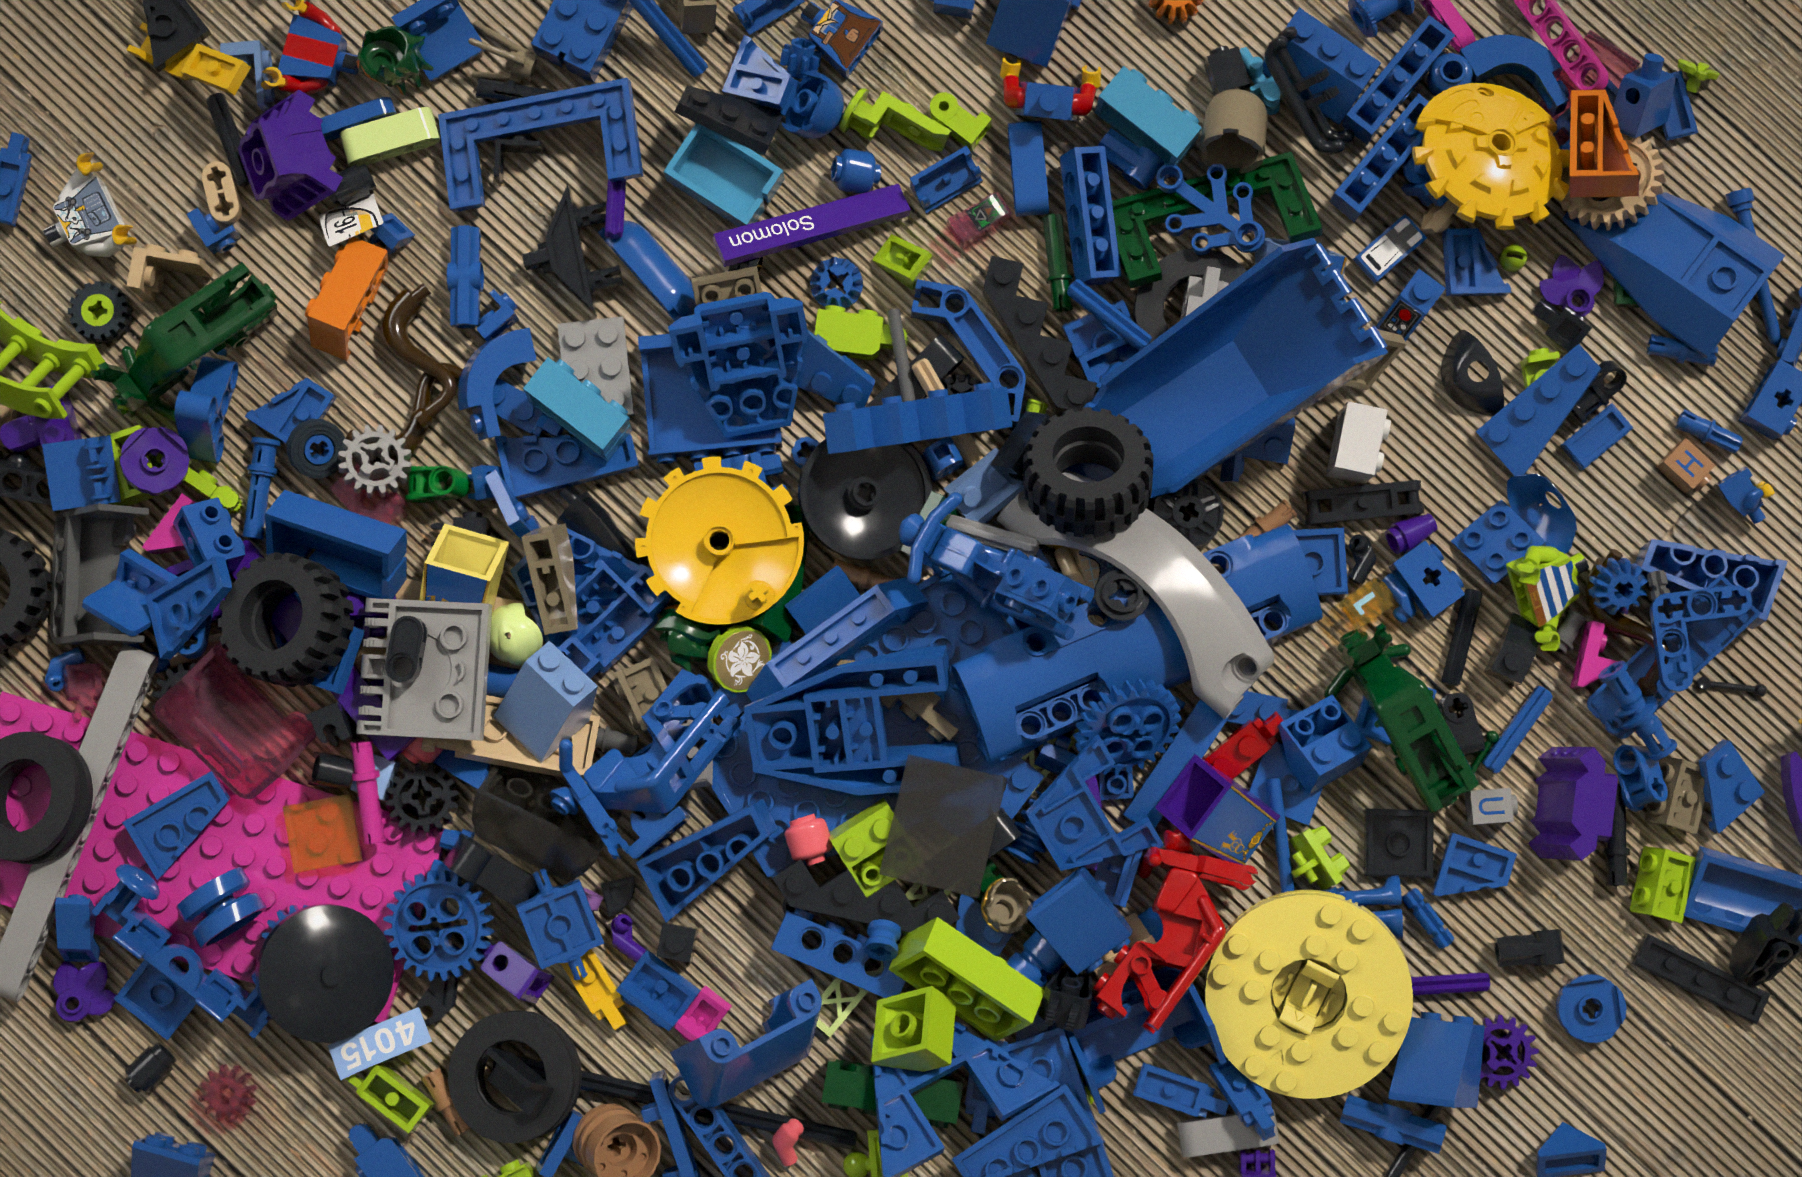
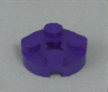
[120,427,189,496]

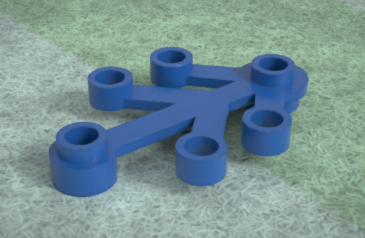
[1156,164,1265,255]

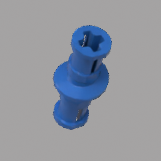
[1598,661,1677,761]

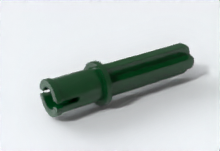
[1043,214,1073,313]

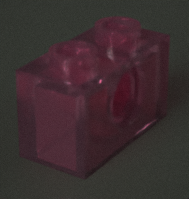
[330,463,408,526]

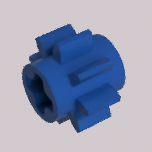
[780,38,822,79]

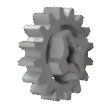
[338,424,412,498]

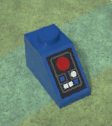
[1375,269,1446,342]

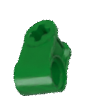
[404,466,470,503]

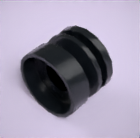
[1150,479,1224,550]

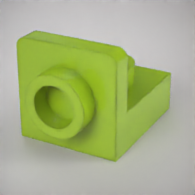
[1520,348,1560,389]

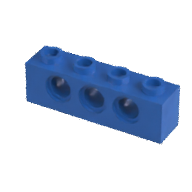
[1342,15,1455,145]
[1329,94,1429,222]
[1060,146,1121,286]
[771,908,906,998]

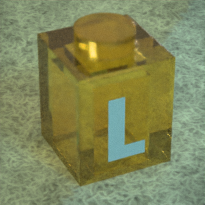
[1337,578,1394,630]

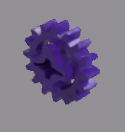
[1480,1014,1539,1089]

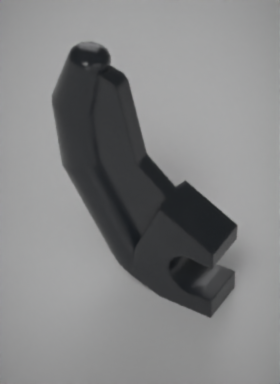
[416,971,459,1027]

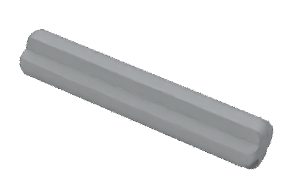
[945,515,1039,557]

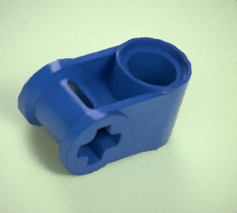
[1613,745,1668,812]

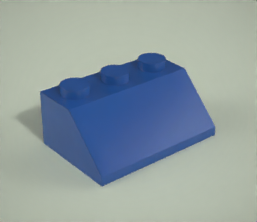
[1263,7,1381,126]

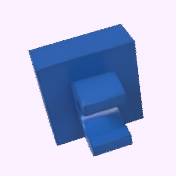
[369,213,415,255]
[468,465,504,501]
[1034,735,1076,775]

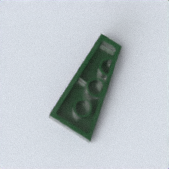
[821,1058,964,1128]

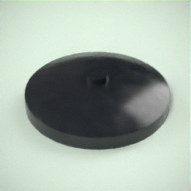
[798,439,932,561]
[256,904,394,1043]

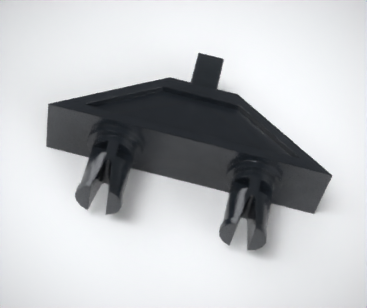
[522,184,624,316]

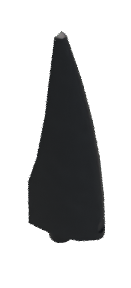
[556,485,648,567]

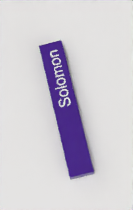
[713,183,911,267]

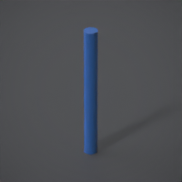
[1267,777,1295,893]

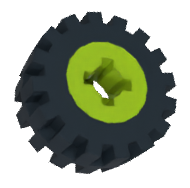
[68,281,133,344]

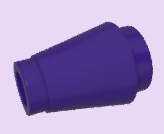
[1385,513,1437,554]

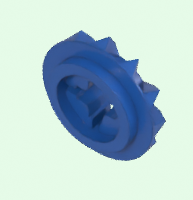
[810,257,863,308]

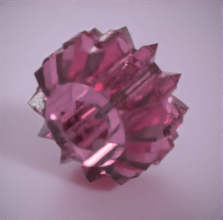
[198,1064,258,1123]

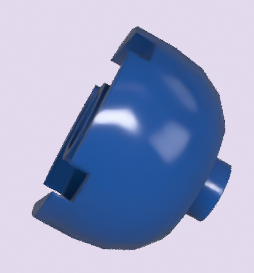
[781,70,844,139]

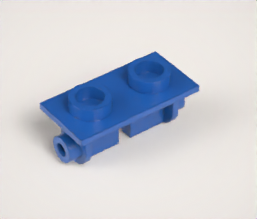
[732,0,805,36]

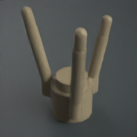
[468,21,538,85]

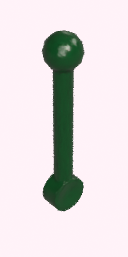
[1463,730,1499,793]

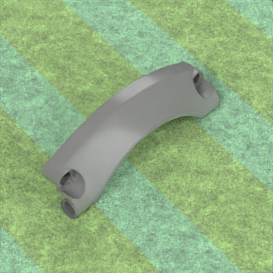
[997,469,1274,719]

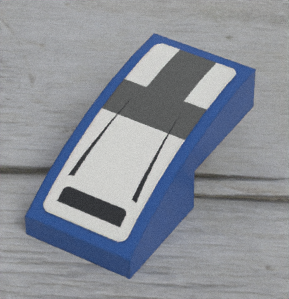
[1353,214,1427,284]

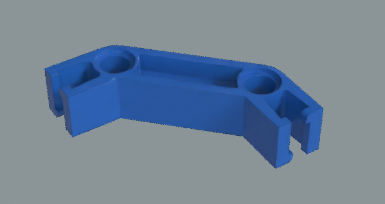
[911,279,1026,427]

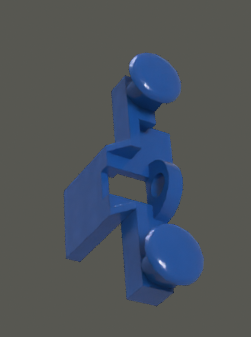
[92,864,271,1041]

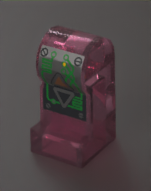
[947,192,1013,251]

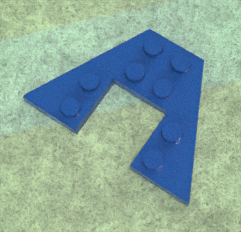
[870,1020,1060,1177]

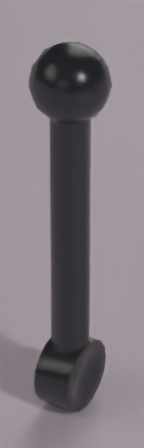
[1696,676,1767,697]

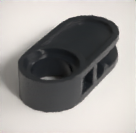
[385,616,427,683]

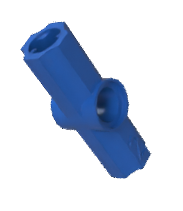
[447,225,484,329]
[1340,1094,1447,1154]

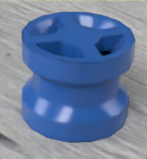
[864,919,901,961]

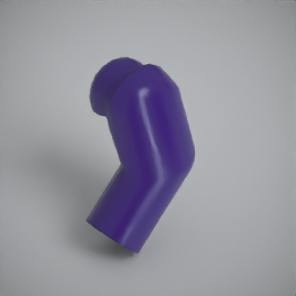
[610,914,647,963]

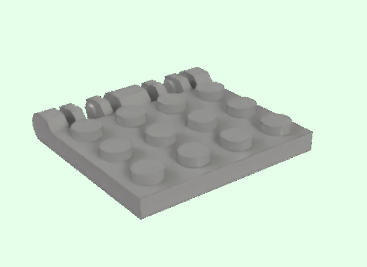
[356,598,492,741]

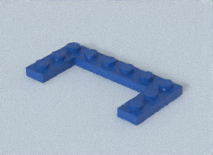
[438,78,644,212]

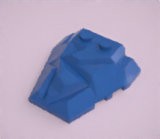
[668,292,808,438]
[510,524,672,679]

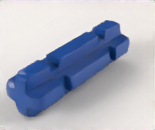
[1402,888,1454,949]

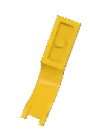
[126,22,251,96]

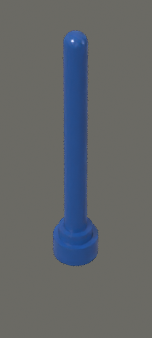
[1725,188,1782,345]

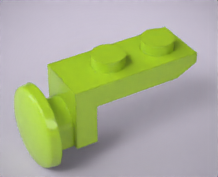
[839,88,951,152]

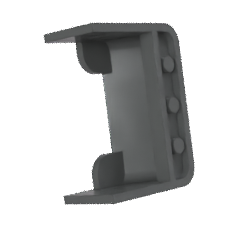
[50,503,149,646]

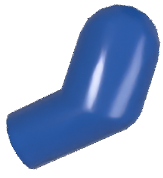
[1381,573,1416,624]

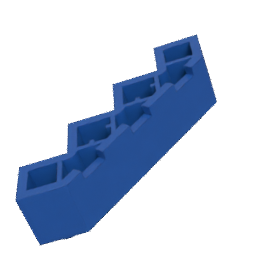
[823,382,1013,454]

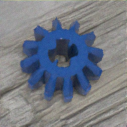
[1588,557,1648,615]

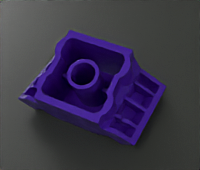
[237,90,343,221]
[1528,747,1618,861]

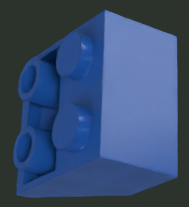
[1278,695,1372,794]
[131,1132,216,1177]

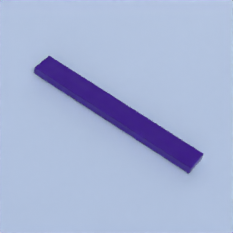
[230,540,417,761]

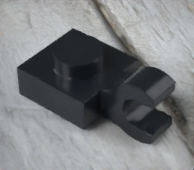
[1532,298,1593,352]

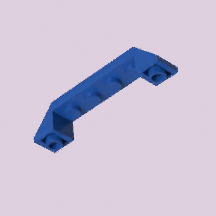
[746,577,929,702]

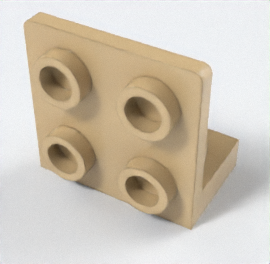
[126,244,214,301]

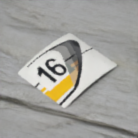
[319,192,383,246]

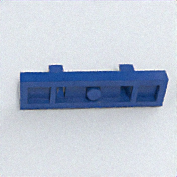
[641,1069,701,1177]

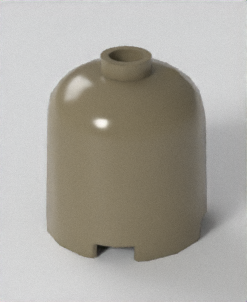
[1199,89,1268,173]

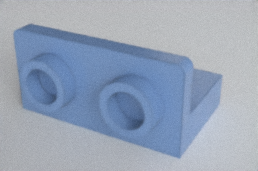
[944,448,1023,524]

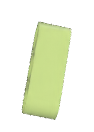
[340,107,440,167]

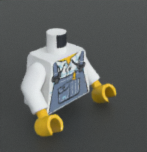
[43,152,137,257]

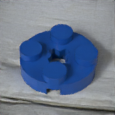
[1556,974,1626,1043]

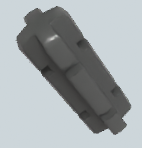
[1647,570,1674,637]

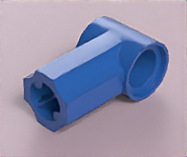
[1098,128,1165,191]

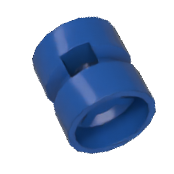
[1006,931,1066,988]

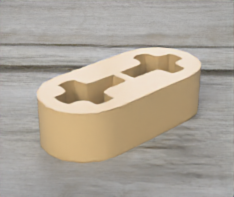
[202,161,242,225]

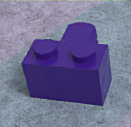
[0,385,83,452]

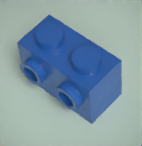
[173,497,246,572]

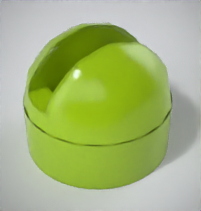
[1499,244,1527,272]

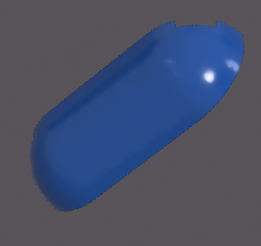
[597,220,696,321]

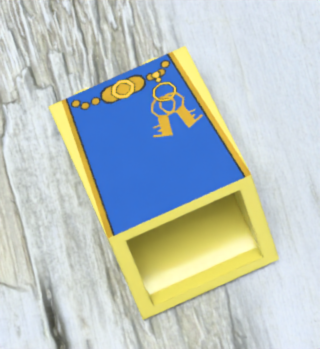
[419,524,509,612]

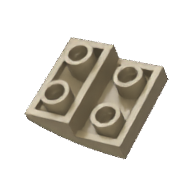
[691,266,762,306]

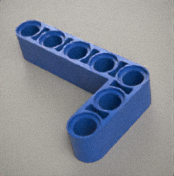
[668,1071,770,1177]

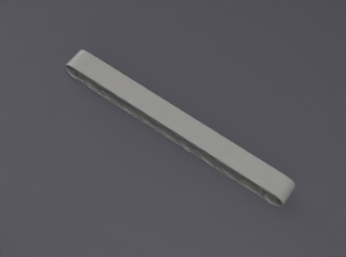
[0,644,159,1002]

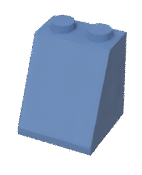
[494,641,598,763]

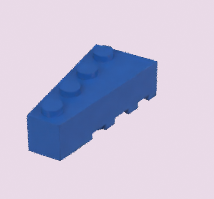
[1635,539,1788,629]
[636,799,778,923]

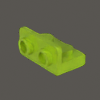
[1630,846,1696,924]

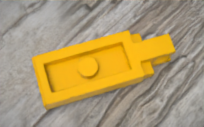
[560,948,628,1030]

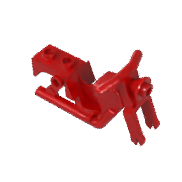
[1093,829,1258,1034]

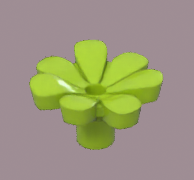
[1677,59,1720,93]

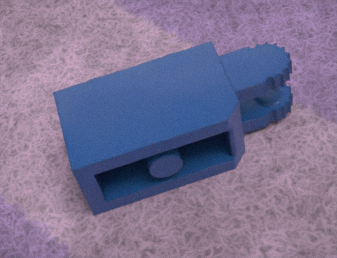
[348,1123,425,1177]

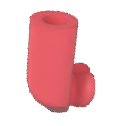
[772,1118,804,1166]

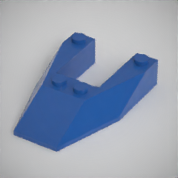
[744,645,963,796]

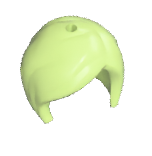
[489,603,543,665]

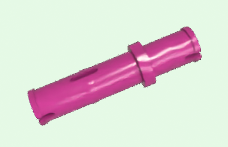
[350,740,386,844]

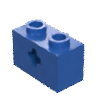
[1738,359,1802,440]
[1388,540,1465,621]

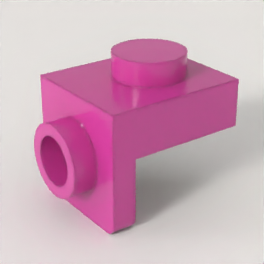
[674,985,732,1042]

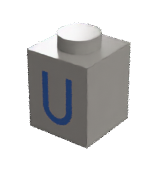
[1464,788,1518,825]

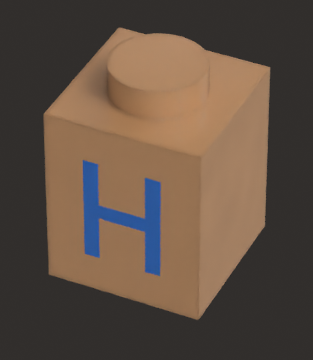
[1655,438,1716,493]

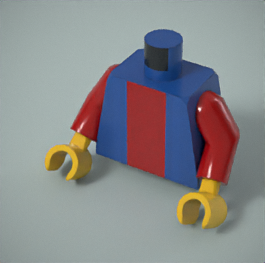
[261,0,359,95]
[999,57,1101,121]

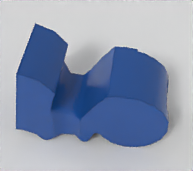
[921,436,966,482]

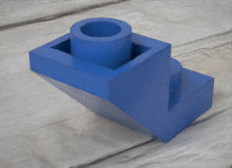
[55,894,100,962]

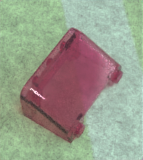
[155,640,317,799]

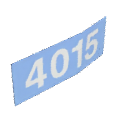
[328,1007,432,1080]

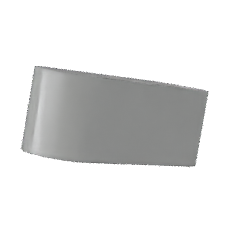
[1177,1108,1280,1157]

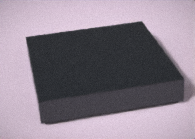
[1364,808,1434,878]

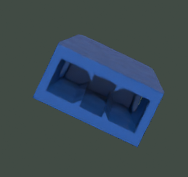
[1613,53,1675,139]

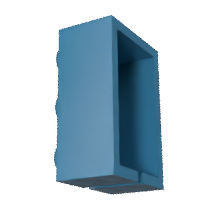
[1095,66,1202,166]
[663,123,785,227]
[523,357,632,462]

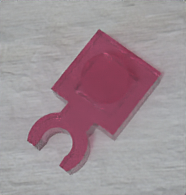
[63,664,103,723]

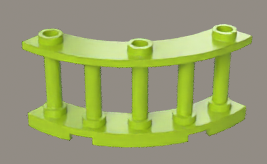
[0,301,105,419]

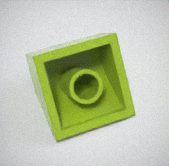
[871,986,956,1072]

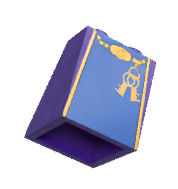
[1155,754,1280,865]

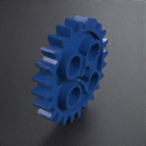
[1074,679,1182,775]
[383,870,495,981]

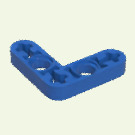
[1650,585,1752,693]

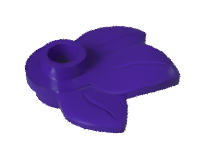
[1539,255,1604,317]
[53,961,116,1023]

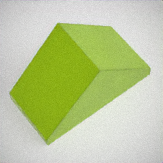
[872,234,933,291]

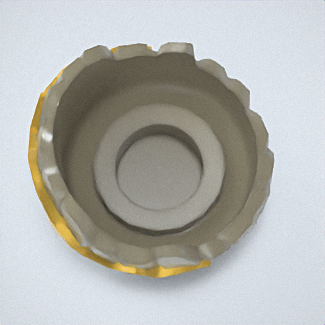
[981,878,1031,934]

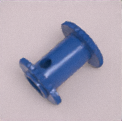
[1348,0,1415,38]

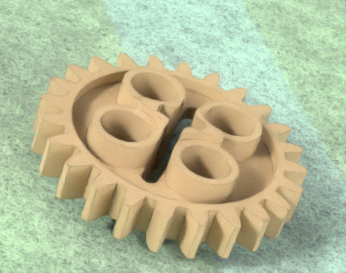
[1560,133,1666,231]

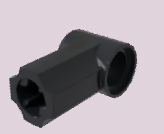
[1494,929,1565,967]

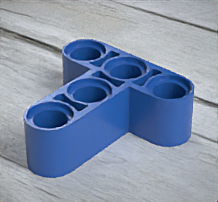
[174,356,239,463]

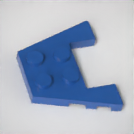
[1026,734,1164,871]

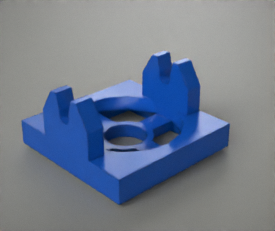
[628,806,690,860]

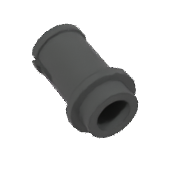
[1556,610,1587,655]
[595,726,639,756]

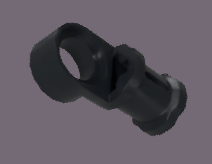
[1571,360,1627,424]

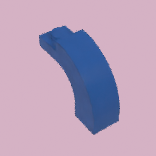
[1459,35,1569,117]
[457,327,537,441]

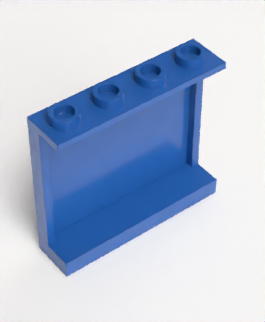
[638,334,783,464]

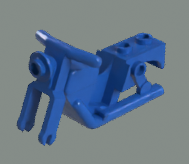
[899,492,1095,641]
[549,669,741,859]

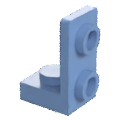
[220,40,275,113]

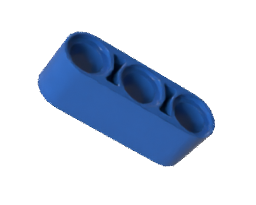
[1007,120,1049,217]

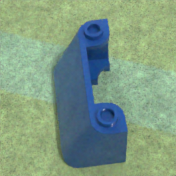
[670,978,822,1108]

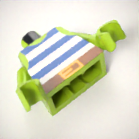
[1506,545,1589,651]

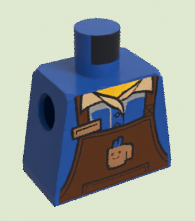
[800,0,883,80]

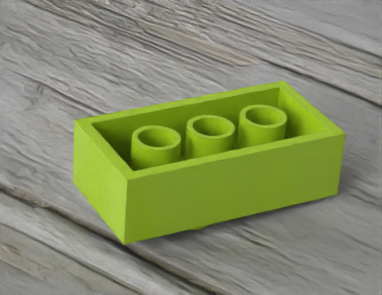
[888,917,1045,1042]

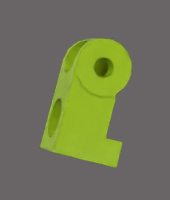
[930,92,992,152]

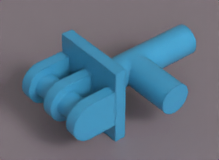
[1240,47,1281,115]

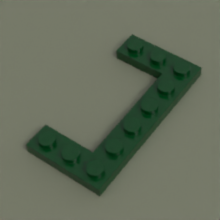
[1112,151,1323,288]

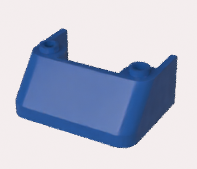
[1065,967,1227,1114]

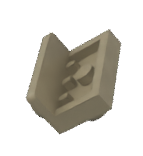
[613,656,668,734]

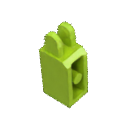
[814,305,908,361]
[345,1063,436,1134]

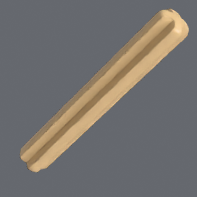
[912,358,983,468]

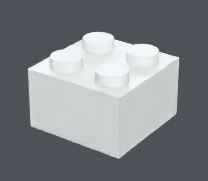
[1325,401,1391,484]

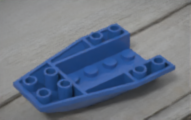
[1562,192,1785,359]

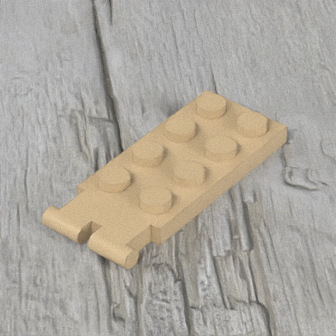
[421,695,600,782]

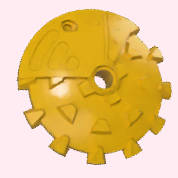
[1412,83,1570,230]
[635,457,804,625]

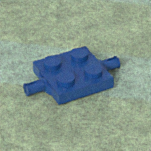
[515,869,604,980]

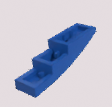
[1123,699,1229,828]

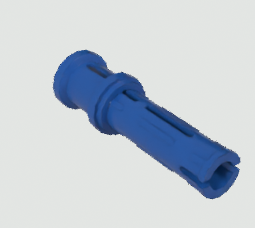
[241,437,281,540]

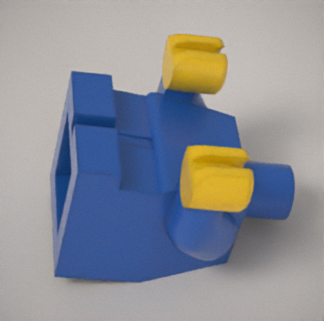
[1716,466,1775,524]

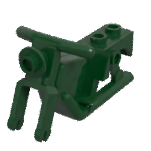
[90,262,277,424]
[1324,623,1480,812]

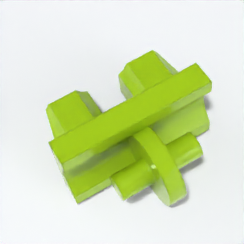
[1289,826,1350,890]

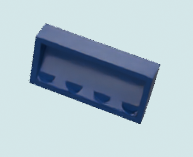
[1684,846,1802,944]

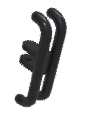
[1264,26,1355,155]

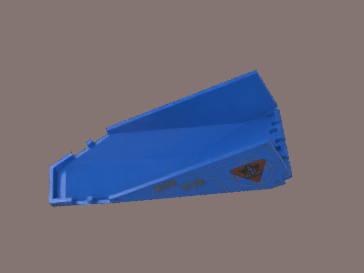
[1066,238,1388,498]

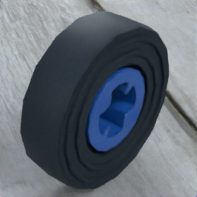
[287,419,346,478]

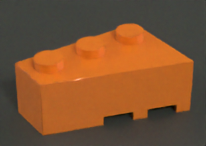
[1569,90,1639,198]
[305,237,389,361]

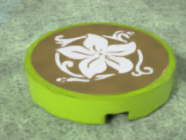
[707,625,772,693]

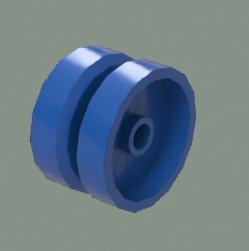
[176,867,267,948]

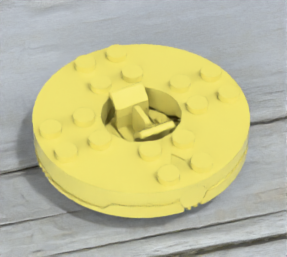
[1205,890,1413,1099]

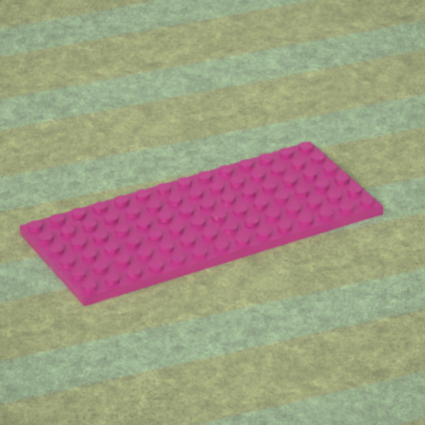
[0,691,444,1023]

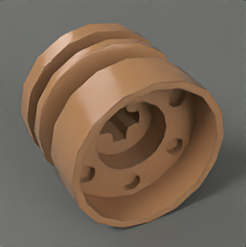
[573,1104,661,1177]

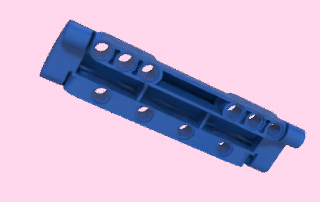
[951,524,1323,762]

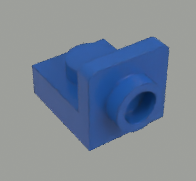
[186,207,241,255]
[476,289,519,342]

